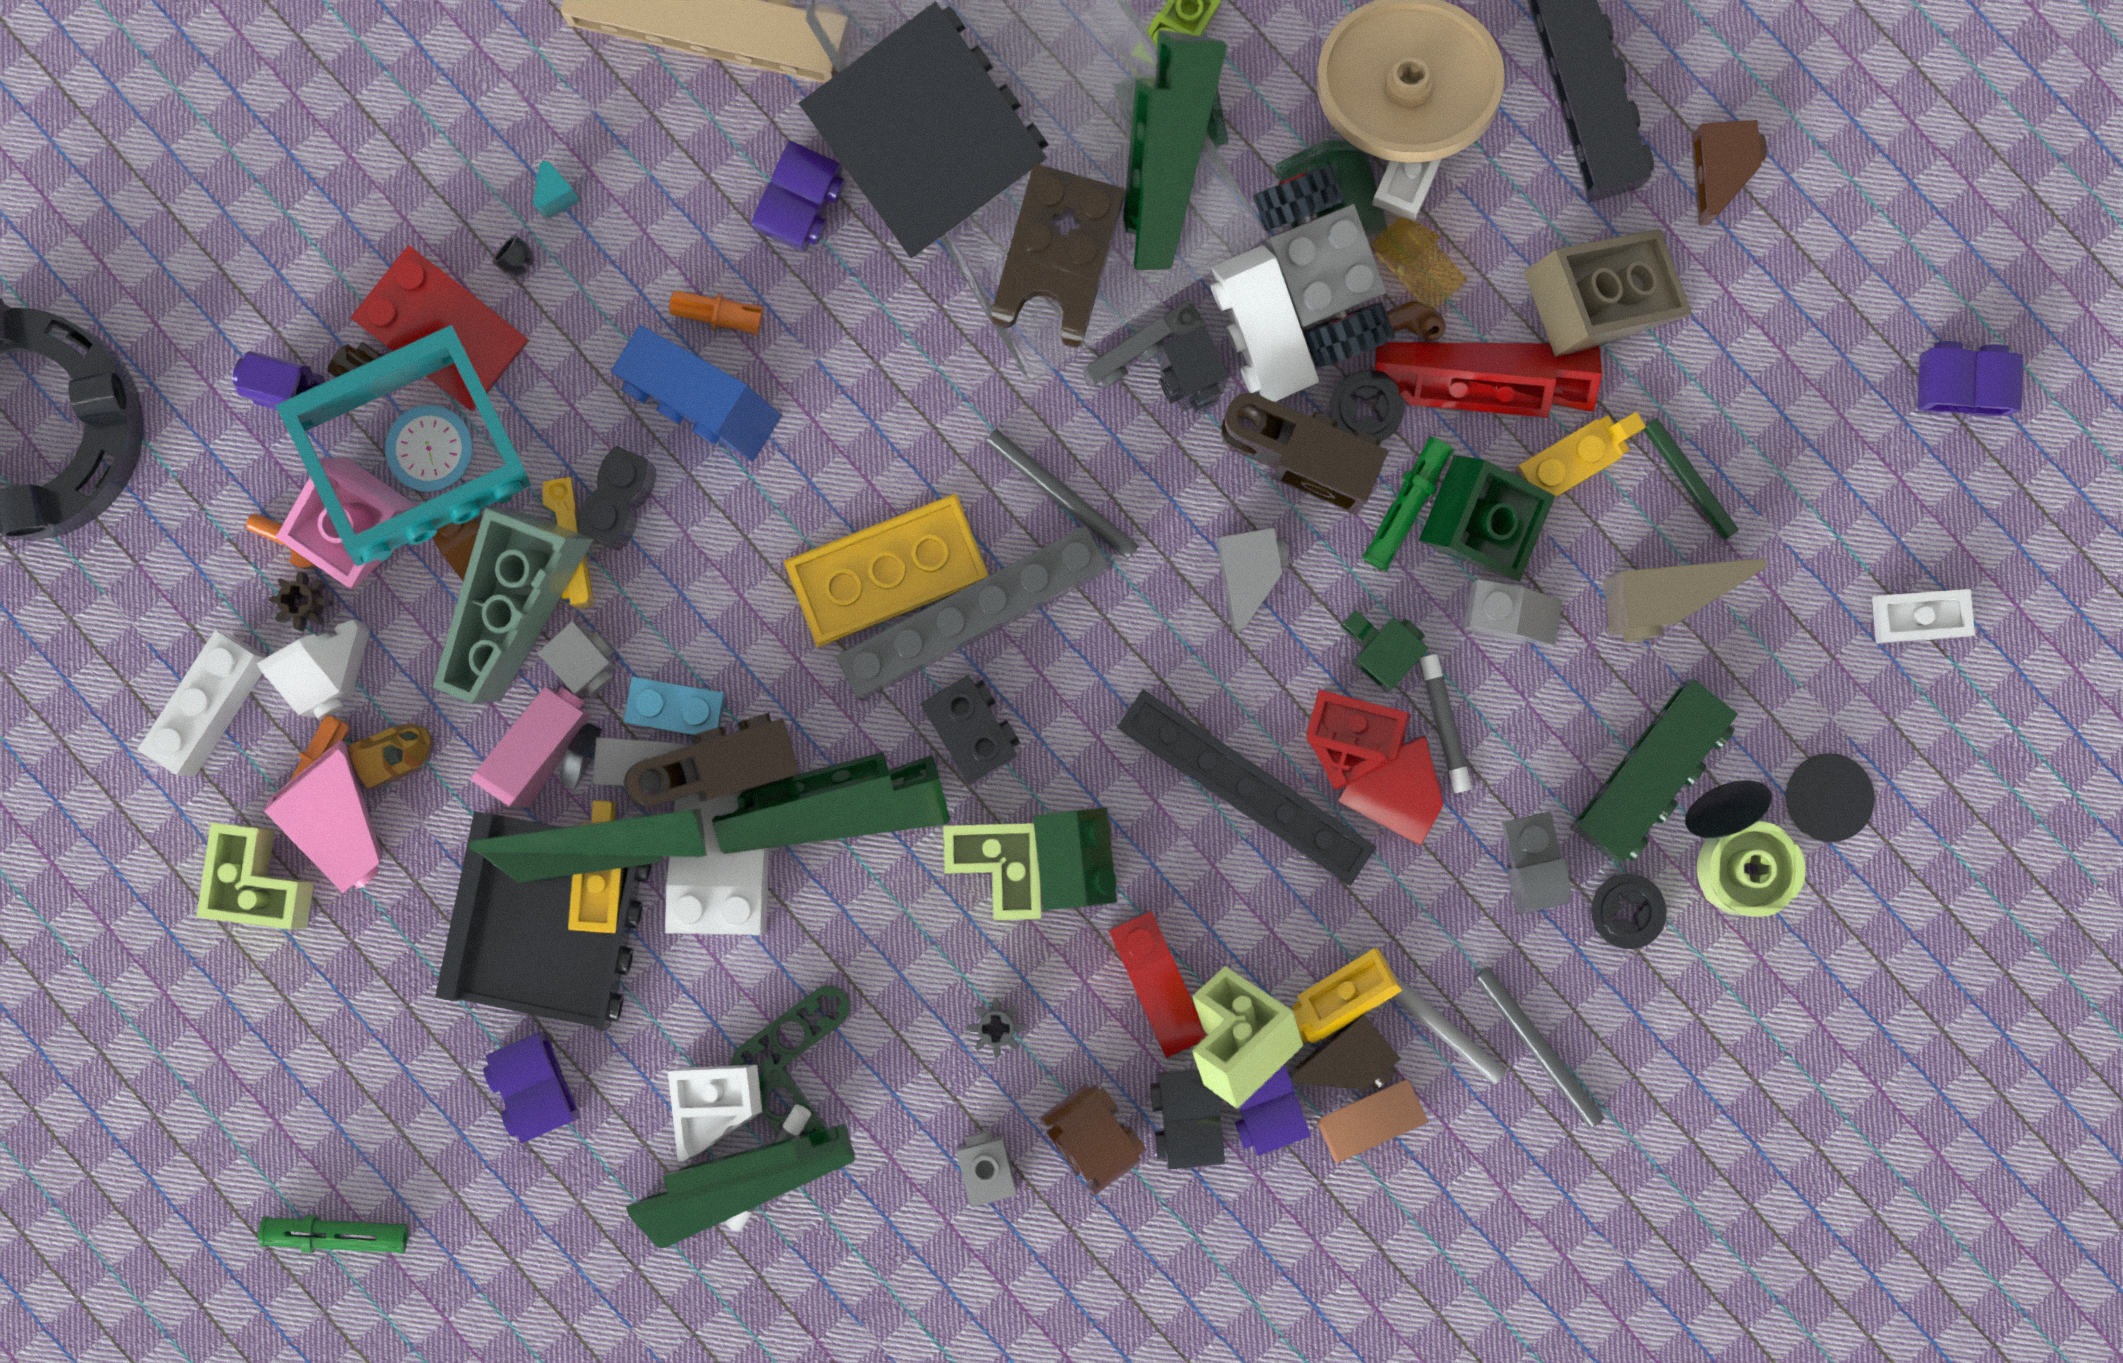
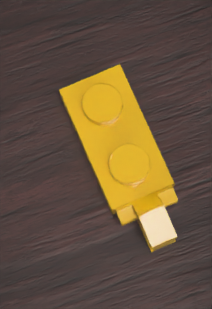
[1516,411,1646,498]
[543,477,594,609]
[568,800,624,933]
[1292,948,1403,1044]

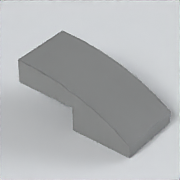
[593,737,693,789]

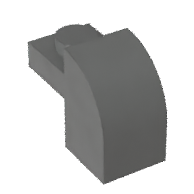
[1502,811,1571,914]

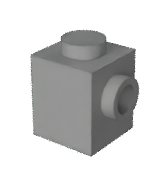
[537,621,617,697]
[956,1130,1017,1208]

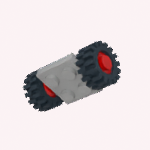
[1253,164,1395,368]

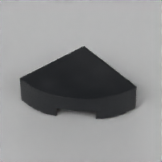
[560,723,602,789]

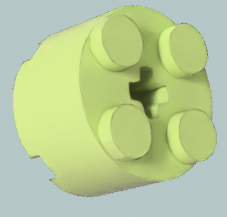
[1697,821,1806,917]

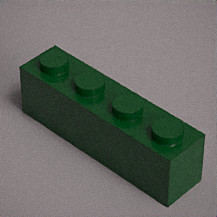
[1570,679,1738,862]

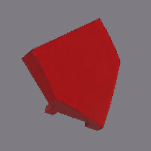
[1306,690,1411,790]
[1338,735,1444,846]

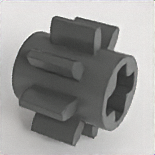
[967,997,1026,1058]

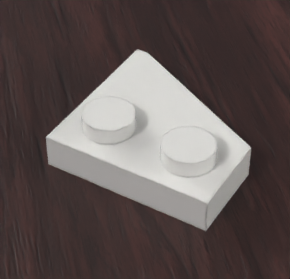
[668,1065,762,1162]

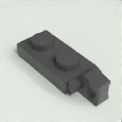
[1082,299,1204,388]

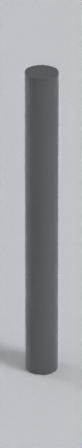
[985,429,1139,560]
[1474,967,1605,1128]

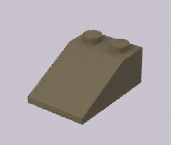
[1523,229,1692,357]
[1603,558,1767,643]

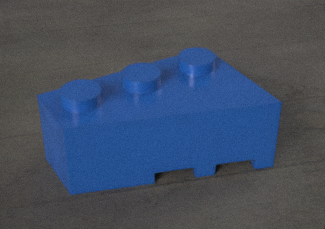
[610,324,782,462]

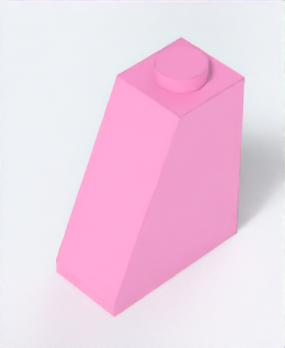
[470,686,592,808]
[264,739,381,893]

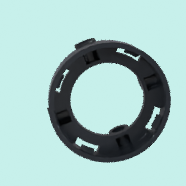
[0,298,143,540]

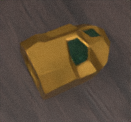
[348,723,433,789]

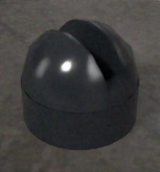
[493,235,534,276]

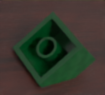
[1419,455,1555,582]
[1033,807,1117,911]

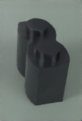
[578,446,656,551]
[1150,1068,1225,1170]

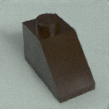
[1288,1015,1401,1090]

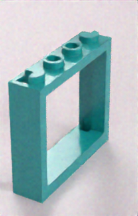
[275,325,531,567]

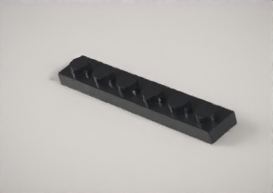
[1116,689,1377,886]

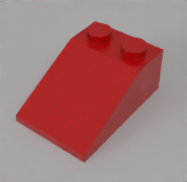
[350,245,529,412]

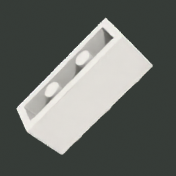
[1211,245,1319,402]
[137,630,267,777]

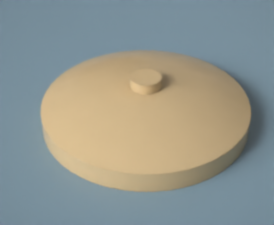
[1317,0,1505,163]

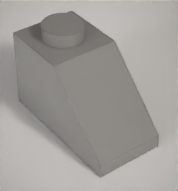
[1216,528,1289,633]
[1462,579,1562,647]

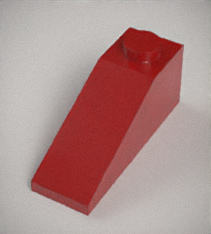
[1108,910,1207,1058]

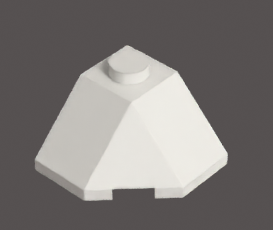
[257,619,370,720]

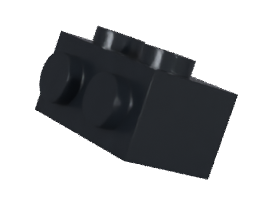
[1158,325,1229,413]
[920,674,1020,786]

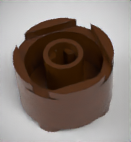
[1039,1084,1146,1196]

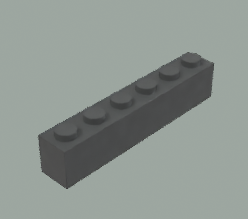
[835,526,1108,701]

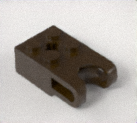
[991,163,1125,349]
[1221,393,1389,515]
[623,713,800,806]

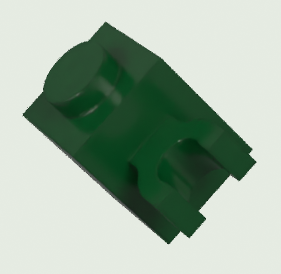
[1340,610,1429,693]

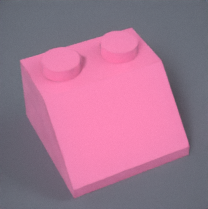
[276,457,417,589]

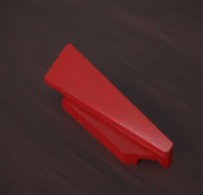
[1375,342,1602,418]

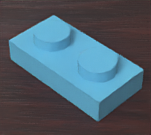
[623,677,726,735]

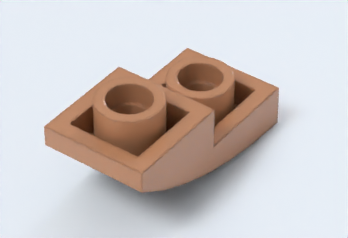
[1316,1079,1428,1164]

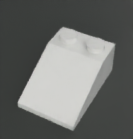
[665,793,769,935]

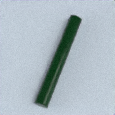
[1643,418,1739,540]

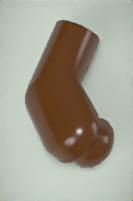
[1386,301,1446,341]

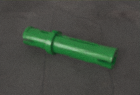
[1361,436,1455,572]
[258,1214,408,1254]

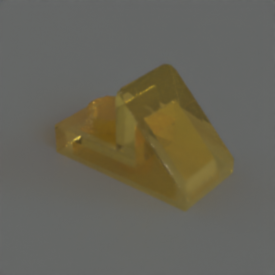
[1370,216,1467,310]

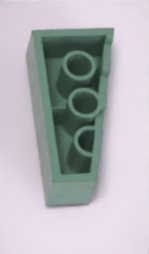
[433,508,594,704]

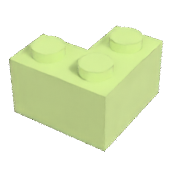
[196,823,314,930]
[943,823,1042,920]
[1192,966,1303,1109]

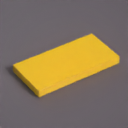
[783,493,989,648]

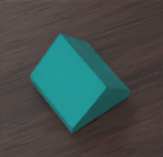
[533,161,580,218]

